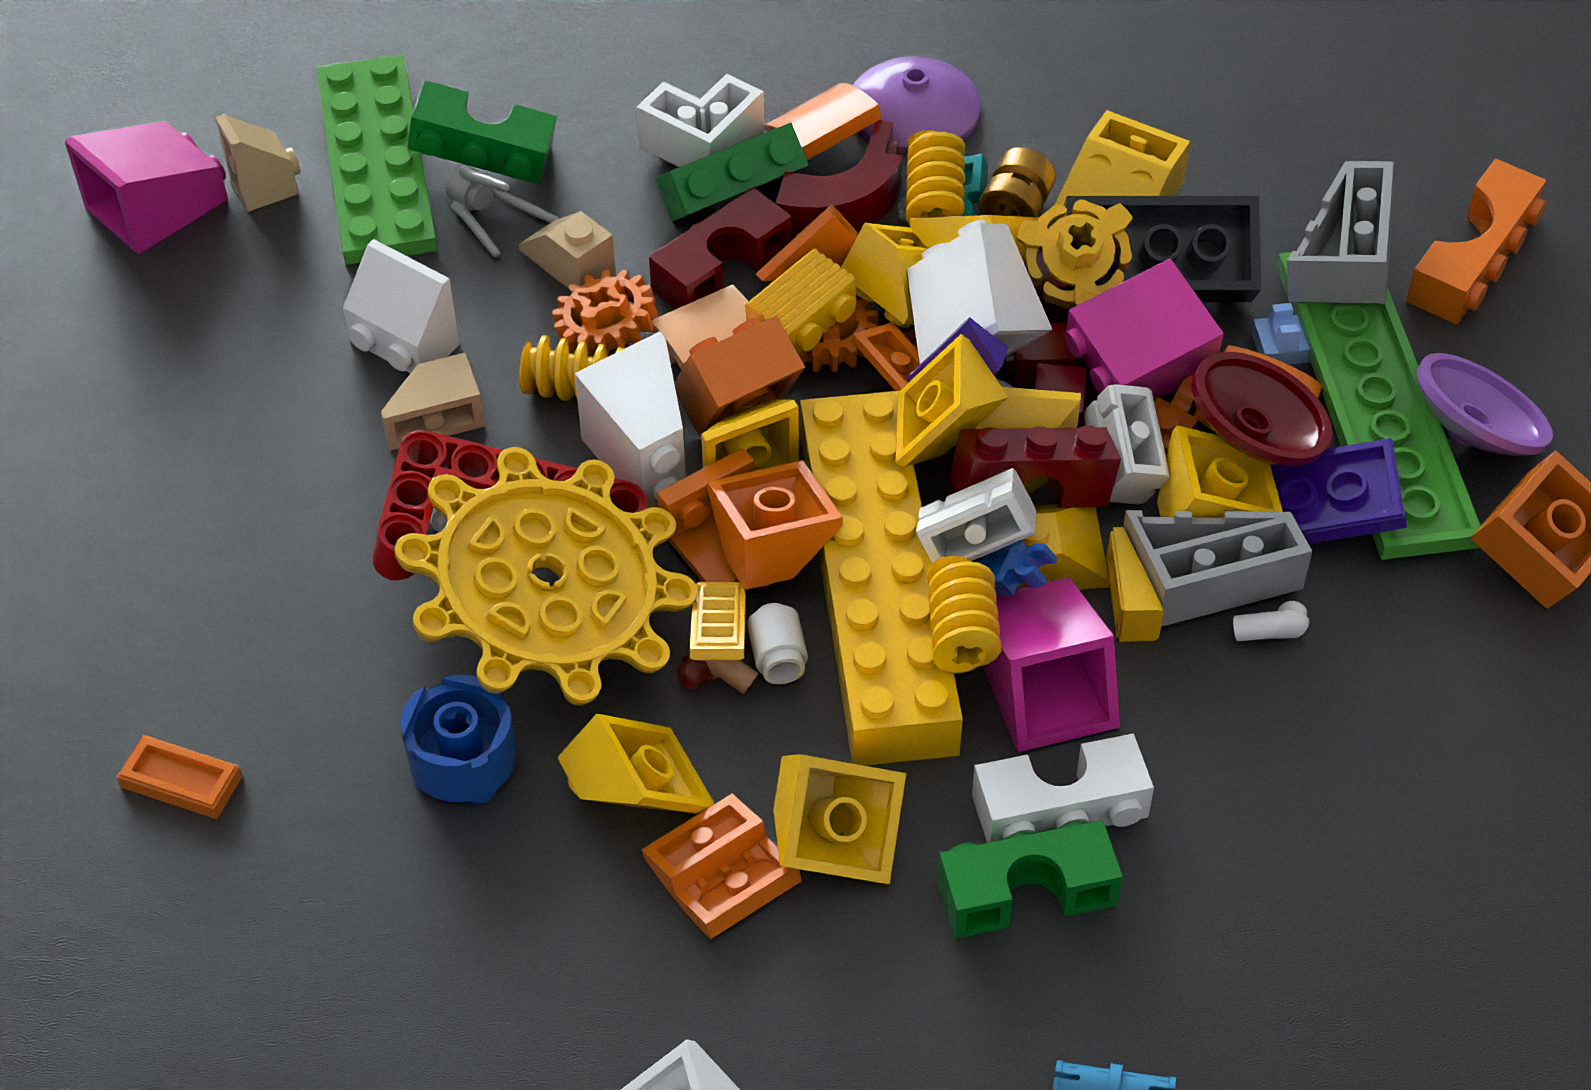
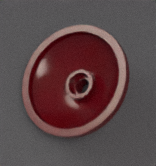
[1191,352,1332,466]

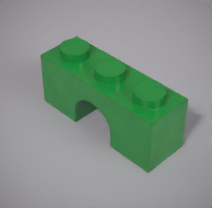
[407,80,557,185]
[654,122,809,222]
[937,820,1123,939]

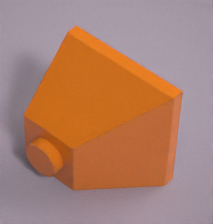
[756,204,858,281]
[707,460,843,590]

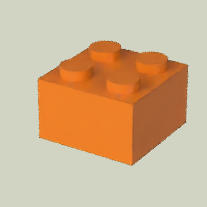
[674,315,805,437]
[1470,450,1591,609]

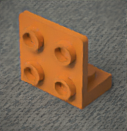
[657,448,755,582]

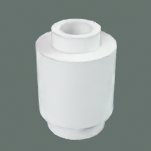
[747,603,808,684]

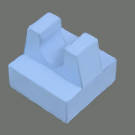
[1251,303,1310,365]

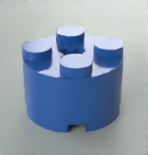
[400,675,517,804]

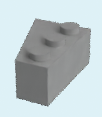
[1287,161,1394,304]
[1123,510,1312,627]

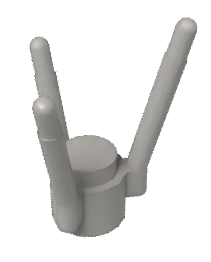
[445,165,560,258]

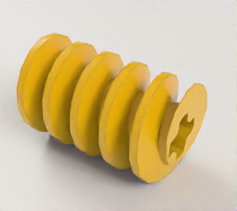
[906,130,965,225]
[519,335,624,401]
[927,555,1002,673]

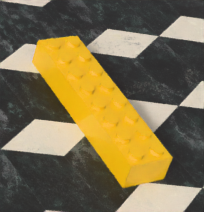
[800,391,963,766]

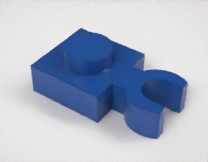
[975,540,1058,596]

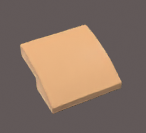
[651,284,749,369]

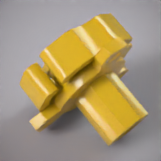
[1016,200,1133,309]

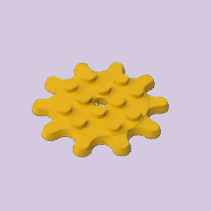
[394,447,698,706]

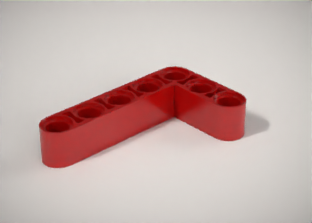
[372,430,648,581]

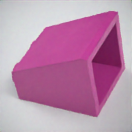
[65,121,228,255]
[1064,258,1224,399]
[983,577,1120,752]

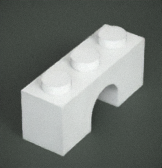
[972,733,1154,843]

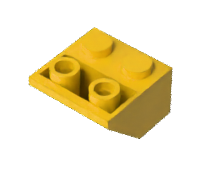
[841,223,928,328]

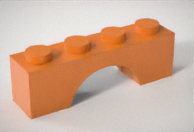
[1406,158,1547,325]

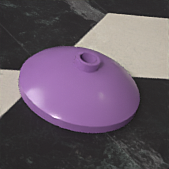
[853,56,981,154]
[1417,353,1553,457]

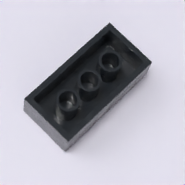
[1064,196,1261,302]

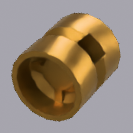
[978,148,1056,217]

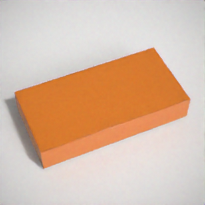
[117,734,243,819]

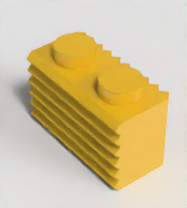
[745,248,856,355]

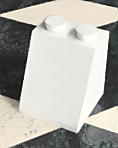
[907,219,1052,364]
[575,332,686,509]

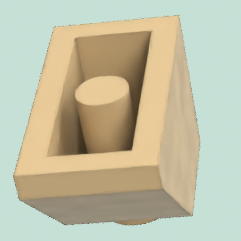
[215,114,301,212]
[519,211,616,289]
[381,352,485,451]

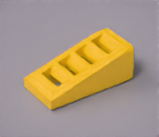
[1106,527,1164,642]
[690,582,746,660]

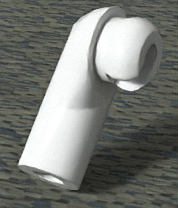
[1233,601,1309,641]

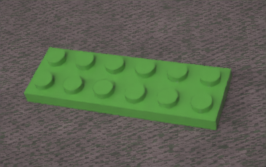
[316,54,438,265]

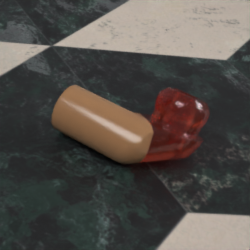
[677,652,759,695]

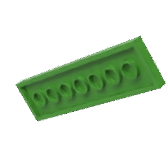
[1276,252,1481,560]

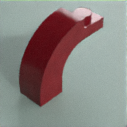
[775,120,903,239]

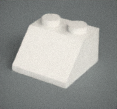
[343,239,460,373]

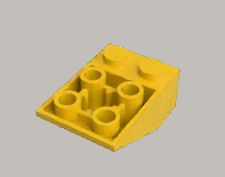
[1051,110,1190,226]

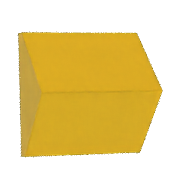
[896,334,1008,467]

